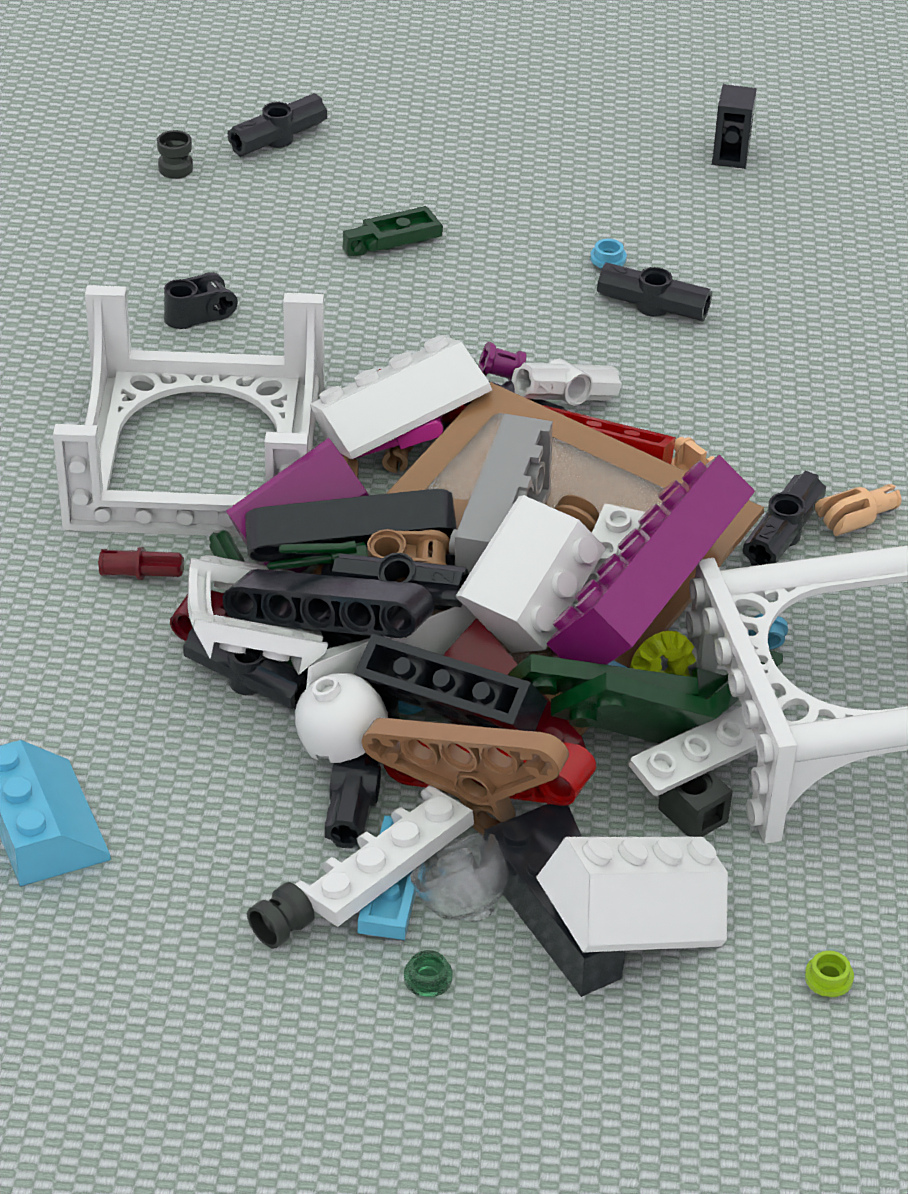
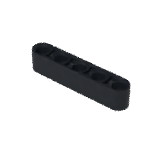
[245,489,457,562]
[223,569,434,638]

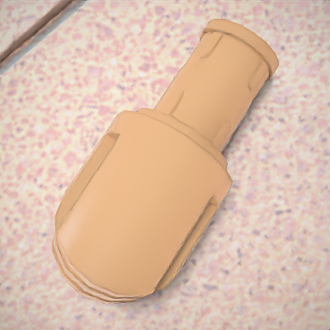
[815,484,901,536]

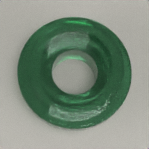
[404,950,453,997]

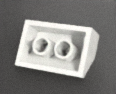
[455,495,606,653]

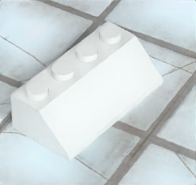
[310,335,492,459]
[536,837,728,952]

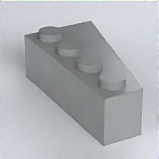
[449,414,553,574]

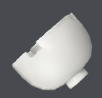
[295,673,388,763]

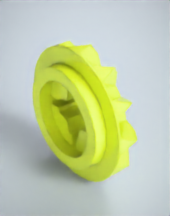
[630,630,696,676]

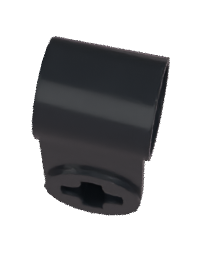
[164,272,238,329]

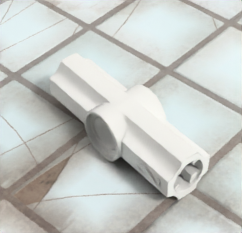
[511,358,622,406]

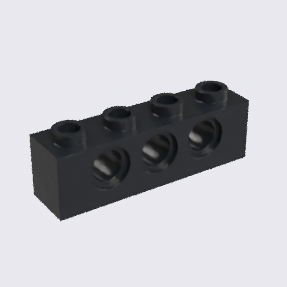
[354,633,547,732]

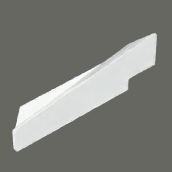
[306,604,489,689]

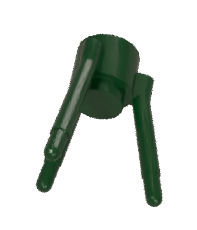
[267,540,368,570]

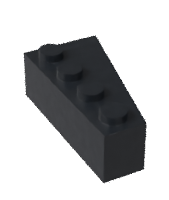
[482,804,625,997]

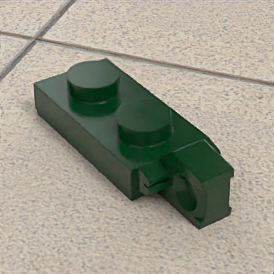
[342,206,443,256]

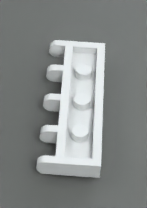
[295,785,474,927]

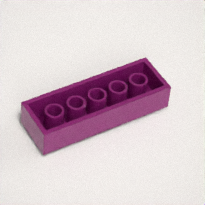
[546,454,755,665]

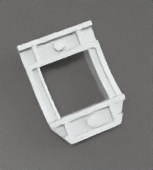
[188,555,328,675]

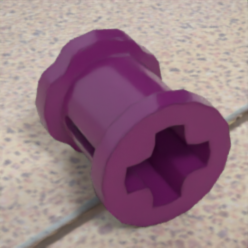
[478,342,526,381]

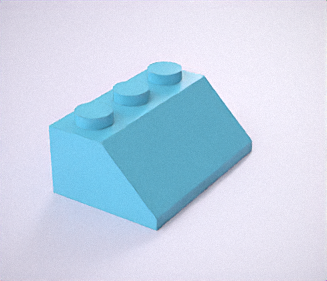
[0,740,111,887]

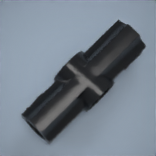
[227,93,327,157]
[597,262,713,321]
[743,470,826,566]
[332,552,469,607]
[183,628,308,709]
[325,753,381,849]

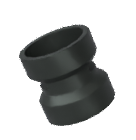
[157,130,193,179]
[247,882,315,949]

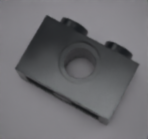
[712,84,757,169]

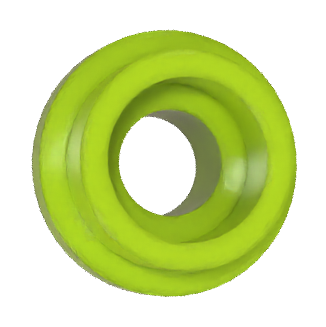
[804,950,854,997]

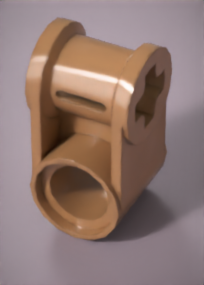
[367,529,450,582]

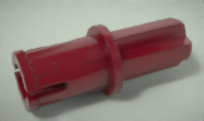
[98,547,184,580]

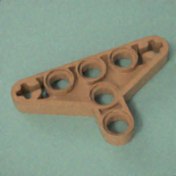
[361,718,569,836]

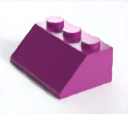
[226,438,369,573]

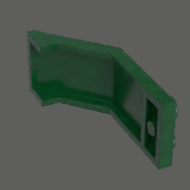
[551,650,783,744]

